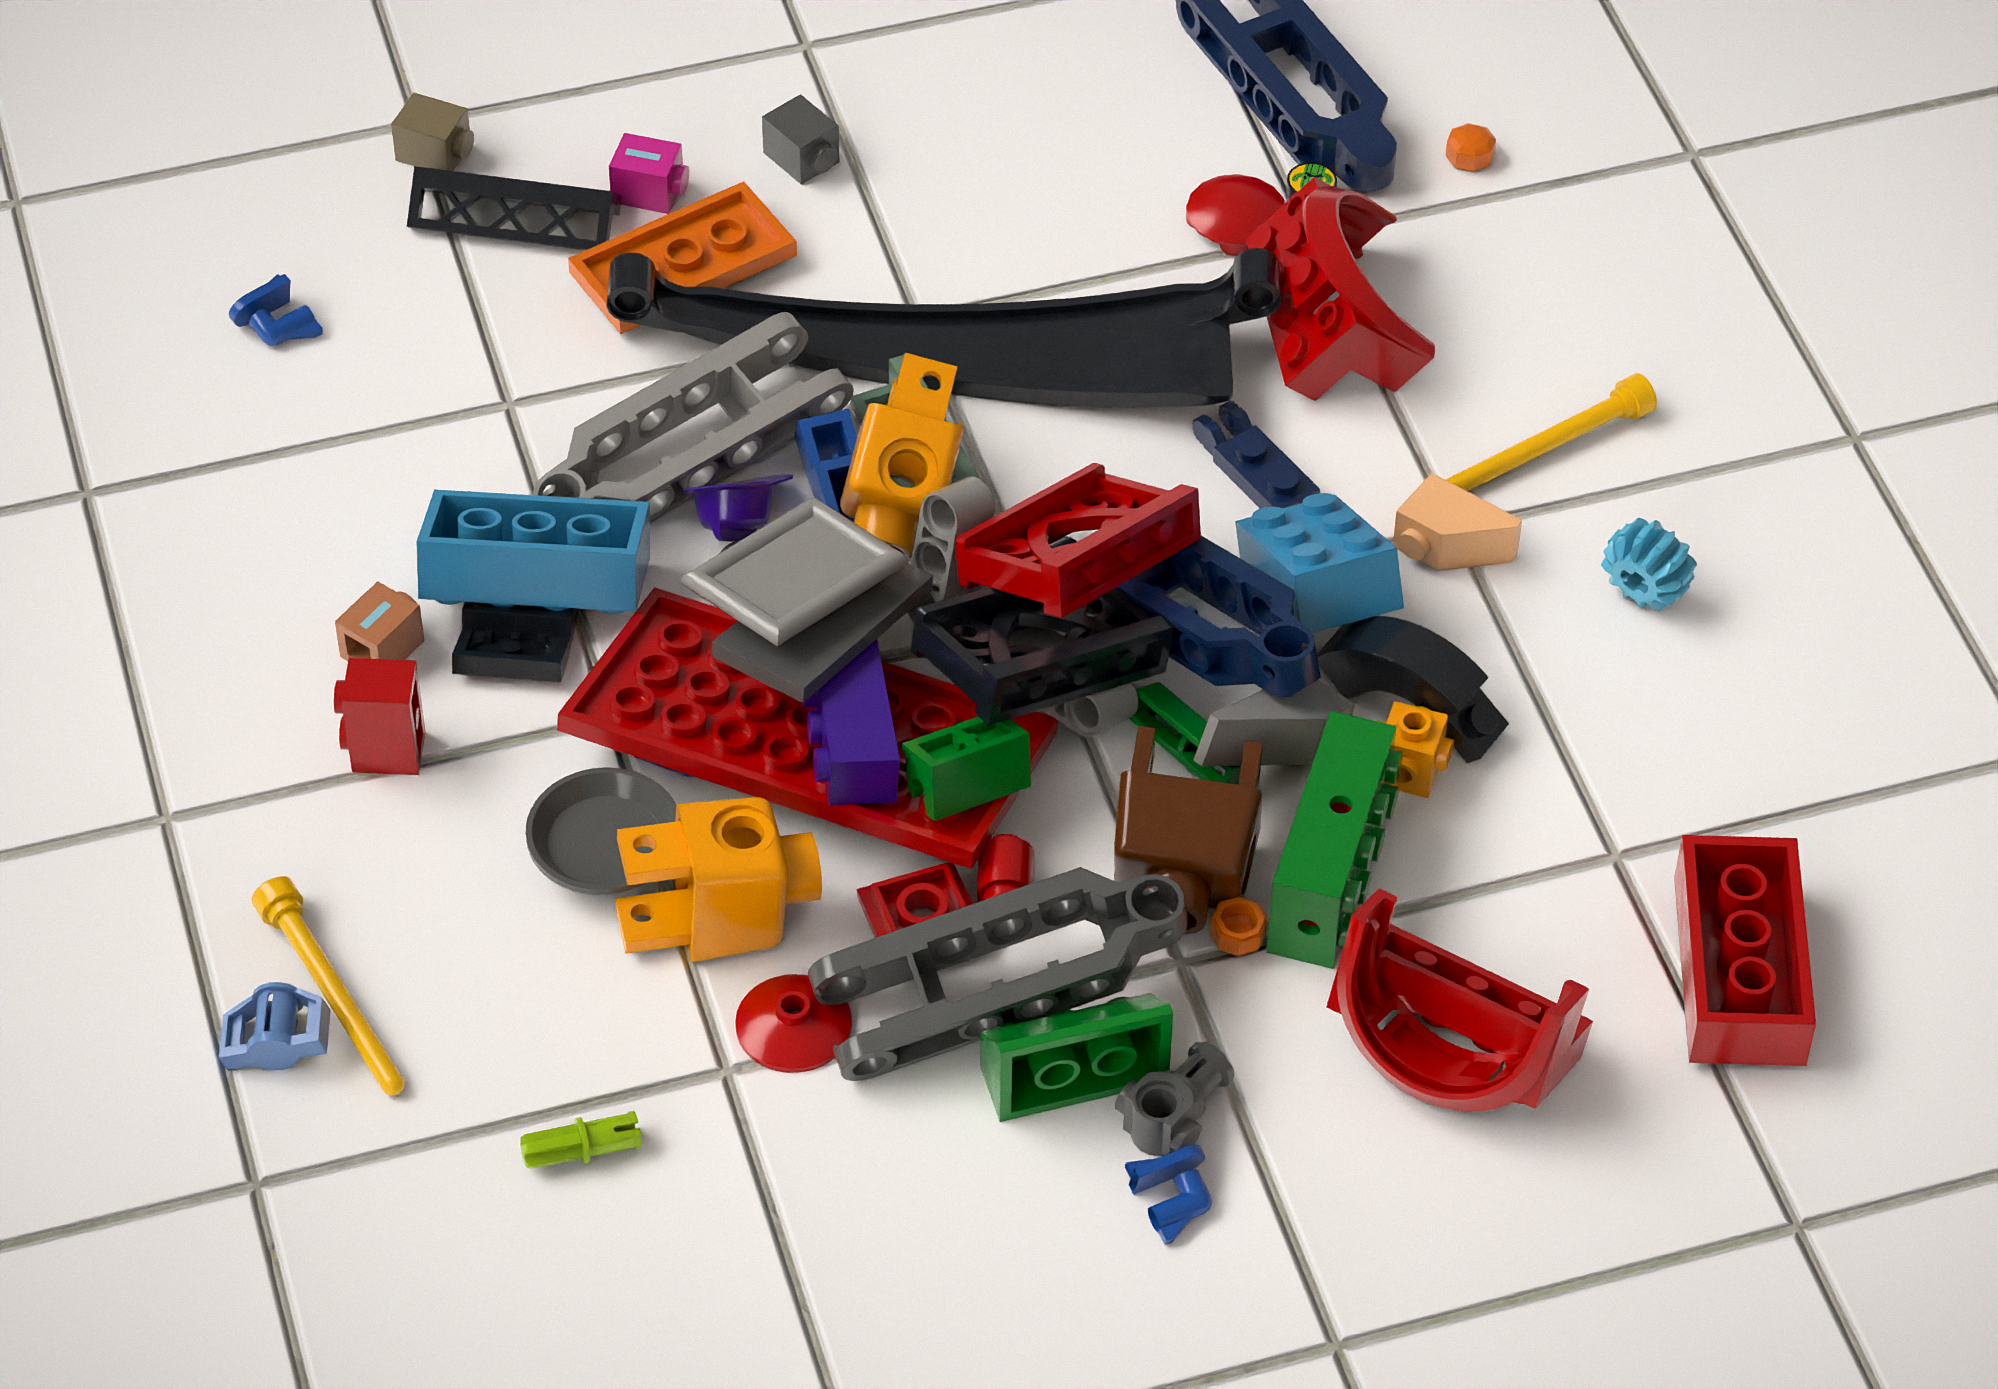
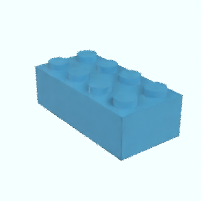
[416,489,650,615]

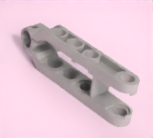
[533,312,854,522]

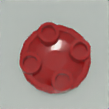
[1186,174,1285,256]

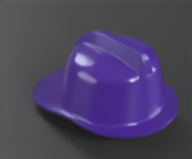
[684,474,793,542]

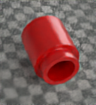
[977,834,1035,902]

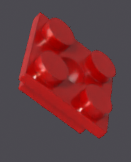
[856,862,973,938]

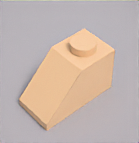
[1393,473,1522,571]

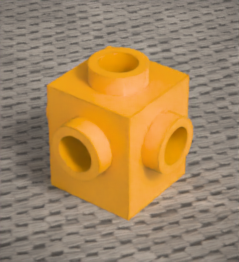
[1377,701,1454,798]

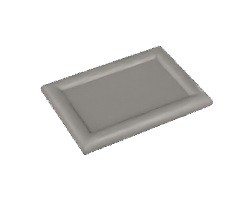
[681,497,909,647]

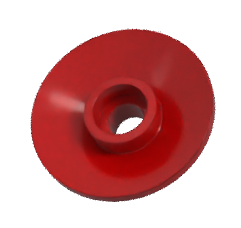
[735,974,852,1073]

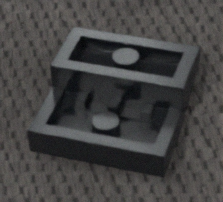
[452,602,578,682]

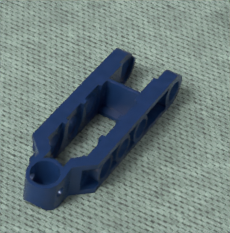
[1175,0,1397,192]
[1050,535,1321,698]

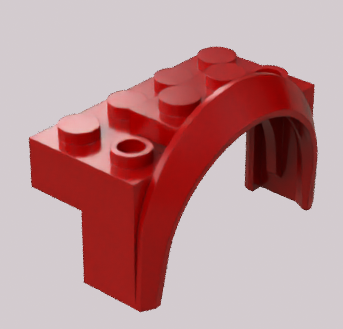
[1246,177,1435,401]
[1326,888,1593,1112]

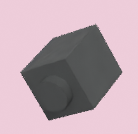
[762,94,840,184]

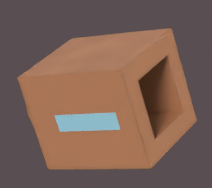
[335,581,424,661]

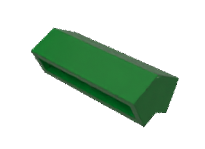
[1130,681,1241,785]

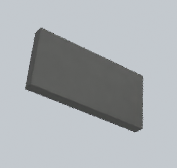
[712,563,933,703]

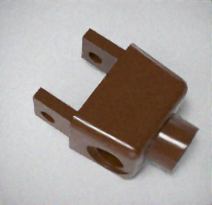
[1114,726,1262,935]

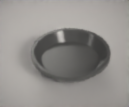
[525,767,676,895]

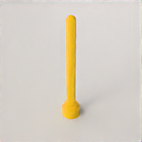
[1445,373,1657,491]
[251,876,405,1096]

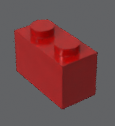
[333,658,426,775]

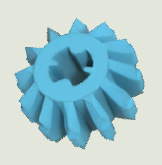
[1601,517,1697,611]

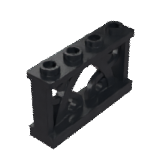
[910,587,1175,726]

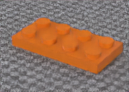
[568,181,797,334]

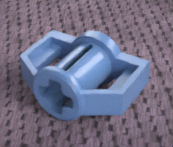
[219,982,331,1071]

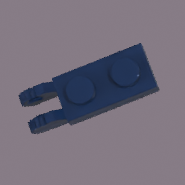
[1191,400,1320,509]

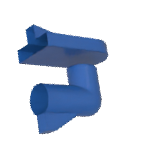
[228,274,323,346]
[1125,1144,1212,1245]

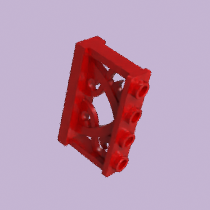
[955,463,1201,618]

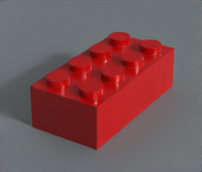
[1674,835,1816,1066]

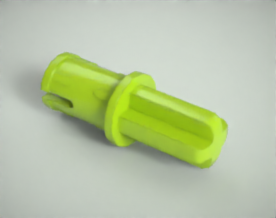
[520,1110,642,1169]

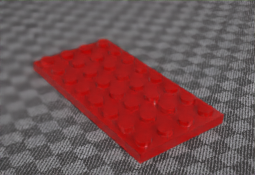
[557,587,1058,869]

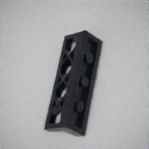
[406,166,622,250]

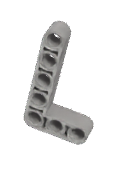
[907,476,1138,738]

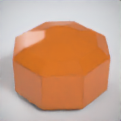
[1445,123,1496,172]
[1209,897,1268,956]

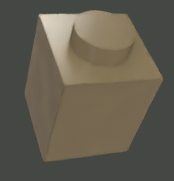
[391,92,474,171]

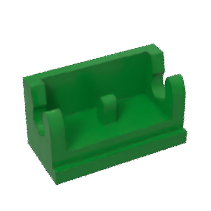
[902,717,1031,821]

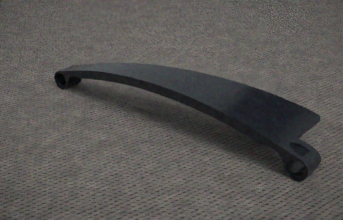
[606,248,1281,407]

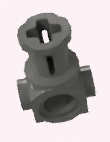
[1115,1041,1234,1156]

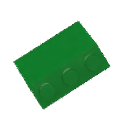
[980,993,1173,1122]

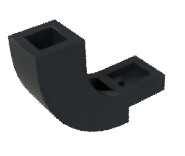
[1317,616,1509,763]

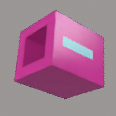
[608,133,690,214]

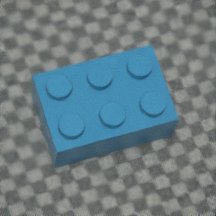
[1235,493,1404,633]

